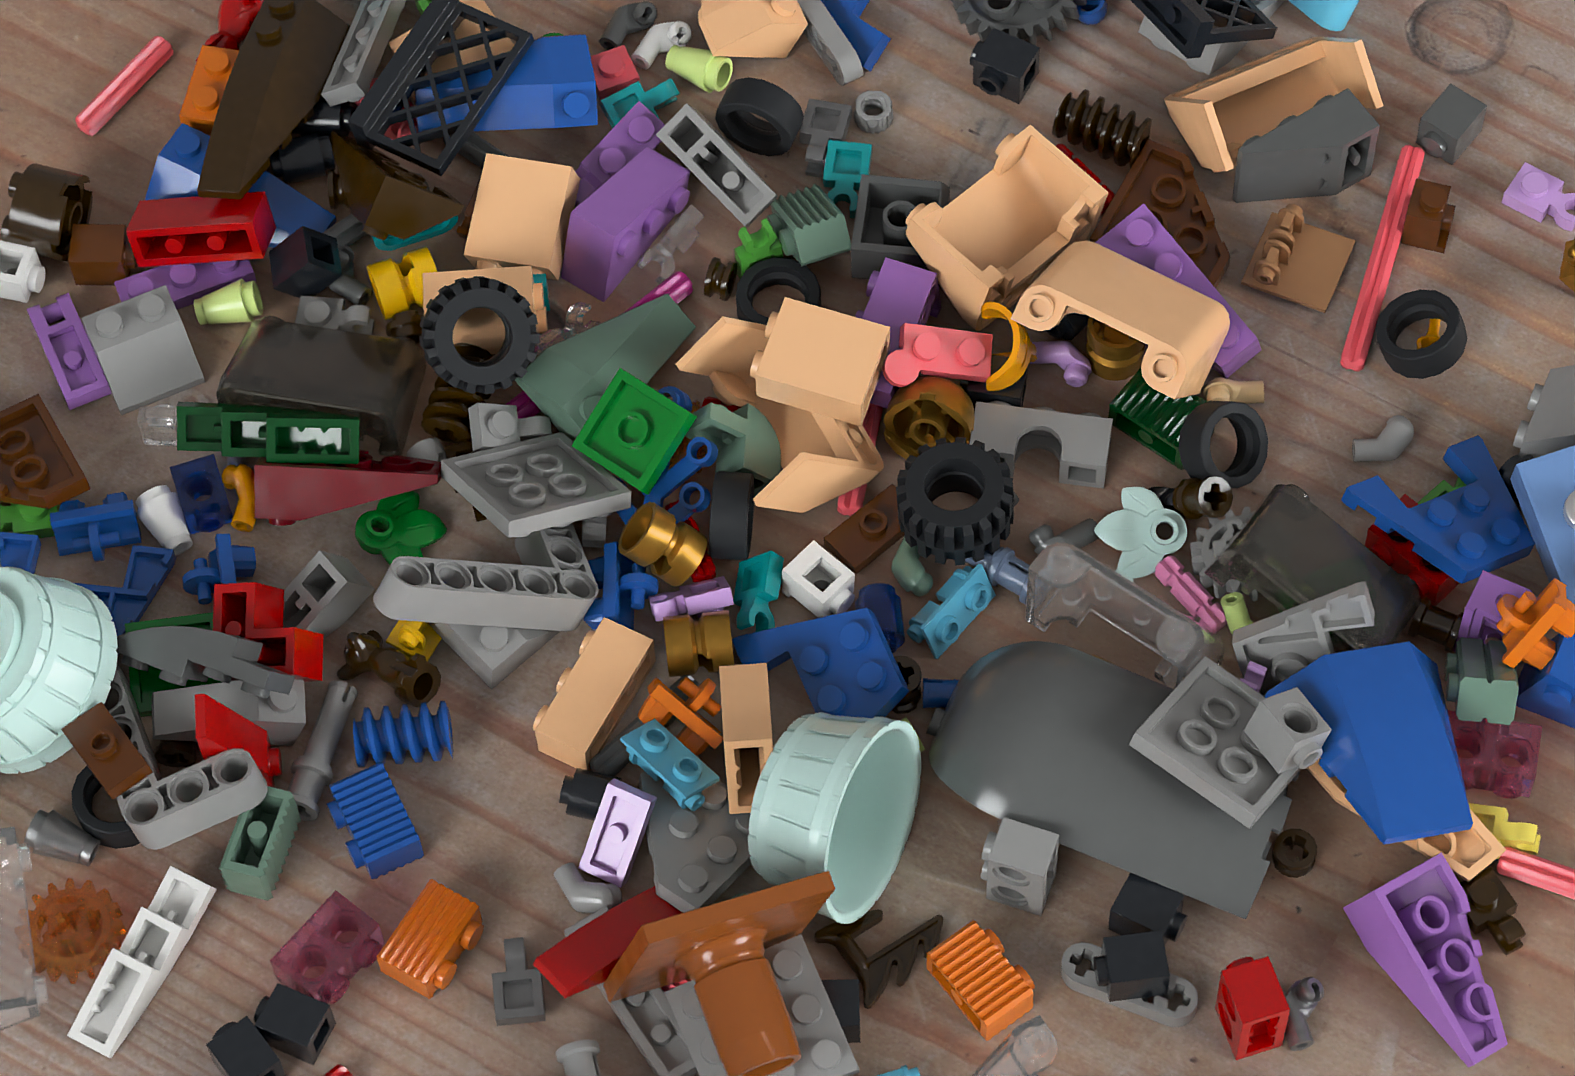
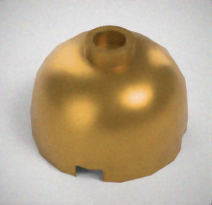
[883,376,975,459]

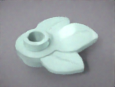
[1094,487,1188,579]

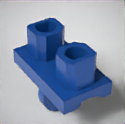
[50,492,142,562]
[182,534,256,605]
[583,541,659,630]

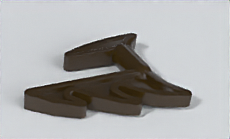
[814,909,943,1009]

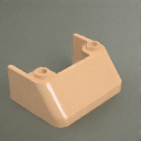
[1164,37,1384,173]
[676,316,884,513]

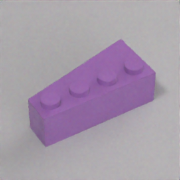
[1095,203,1261,379]

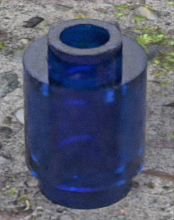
[855,583,905,653]

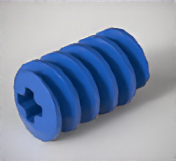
[353,701,453,768]

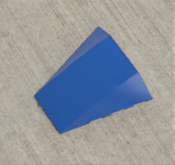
[1265,641,1473,845]

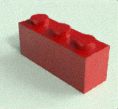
[126,191,276,267]

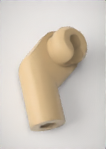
[1203,377,1264,404]

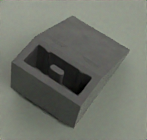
[1232,88,1380,203]

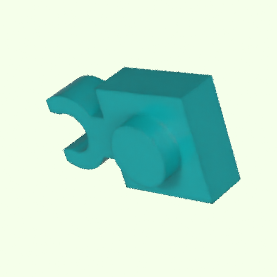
[823,140,873,218]

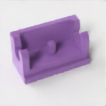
[1454,570,1532,652]

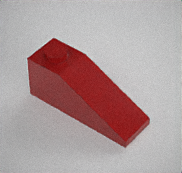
[195,693,282,788]

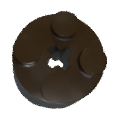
[1,163,93,262]

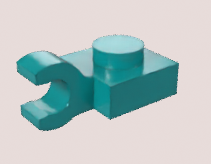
[599,78,680,129]
[733,550,784,632]

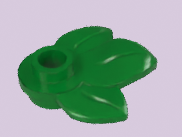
[355,491,447,565]

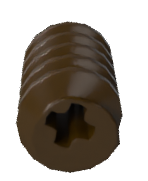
[1052,89,1152,169]
[421,343,493,444]

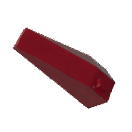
[254,450,441,526]

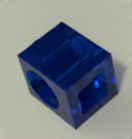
[170,454,233,535]

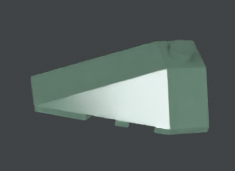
[515,293,696,442]

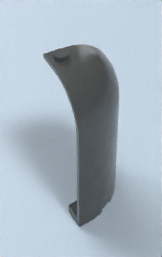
[926,641,1300,919]

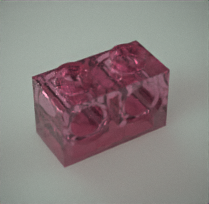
[1448,710,1542,799]
[270,890,385,1004]

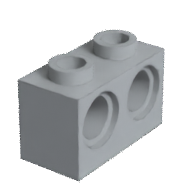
[981,817,1059,916]

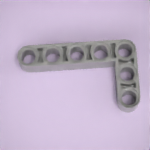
[373,523,598,631]
[104,663,268,850]

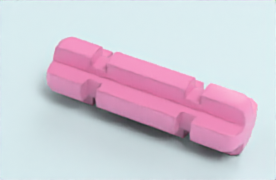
[1155,555,1227,634]

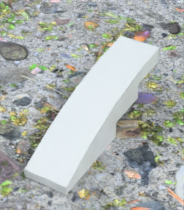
[67,866,217,1058]

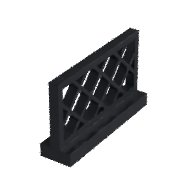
[348,0,534,177]
[1131,0,1277,59]

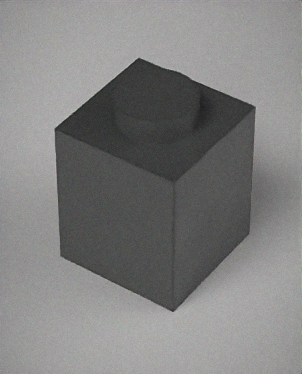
[1416,83,1487,165]

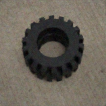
[419,276,540,394]
[896,437,1014,566]

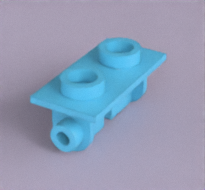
[906,564,996,659]
[620,719,720,811]

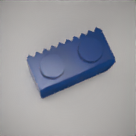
[326,762,424,879]

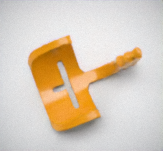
[981,302,1037,391]

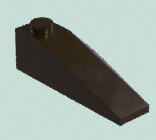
[329,130,464,240]

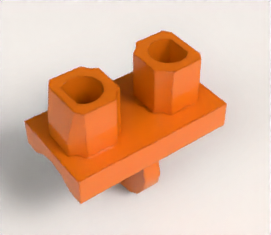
[1496,578,1575,670]
[637,677,723,756]

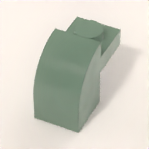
[685,402,781,497]

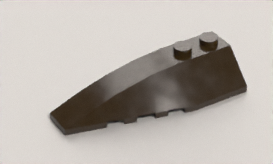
[197,0,350,199]

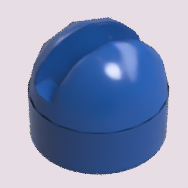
[1076,0,1107,25]

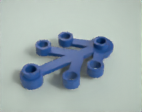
[613,386,718,525]

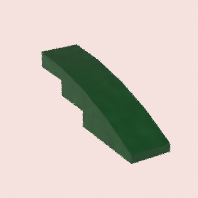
[176,402,360,464]

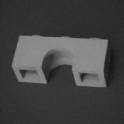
[969,401,1113,489]

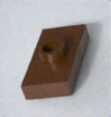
[824,484,905,575]
[61,702,153,800]

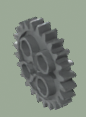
[952,0,1087,45]

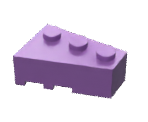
[561,147,690,302]
[855,257,942,408]

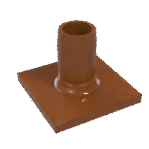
[603,870,835,1076]

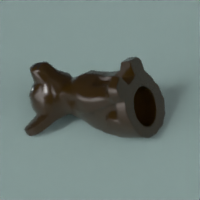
[337,630,441,707]

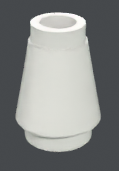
[135,485,193,556]

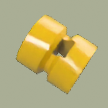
[367,246,437,320]

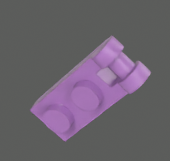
[26,293,112,410]

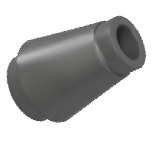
[24,809,100,866]

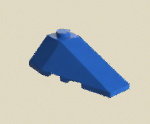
[415,34,598,133]
[145,123,337,248]

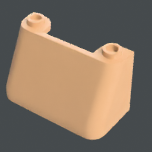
[905,125,1109,331]
[1011,241,1230,399]

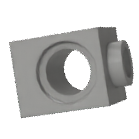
[1244,687,1332,774]

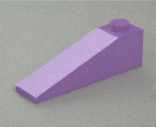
[1343,852,1508,1068]

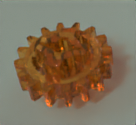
[17,878,126,984]

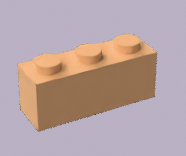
[533,617,656,771]

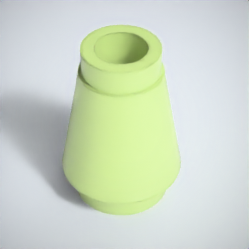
[665,45,733,93]
[194,278,263,325]

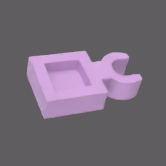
[1502,162,1575,231]
[648,576,734,621]

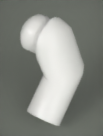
[631,21,692,69]

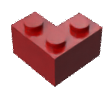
[213,582,324,682]

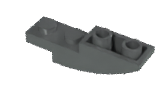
[116,626,295,698]

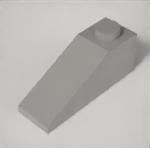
[656,103,778,228]
[283,550,375,638]
[151,679,306,746]

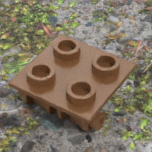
[1241,204,1356,313]

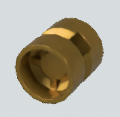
[1085,317,1145,381]
[618,502,707,587]
[663,610,734,677]

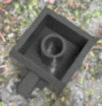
[851,174,950,286]

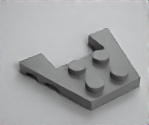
[1232,581,1375,697]

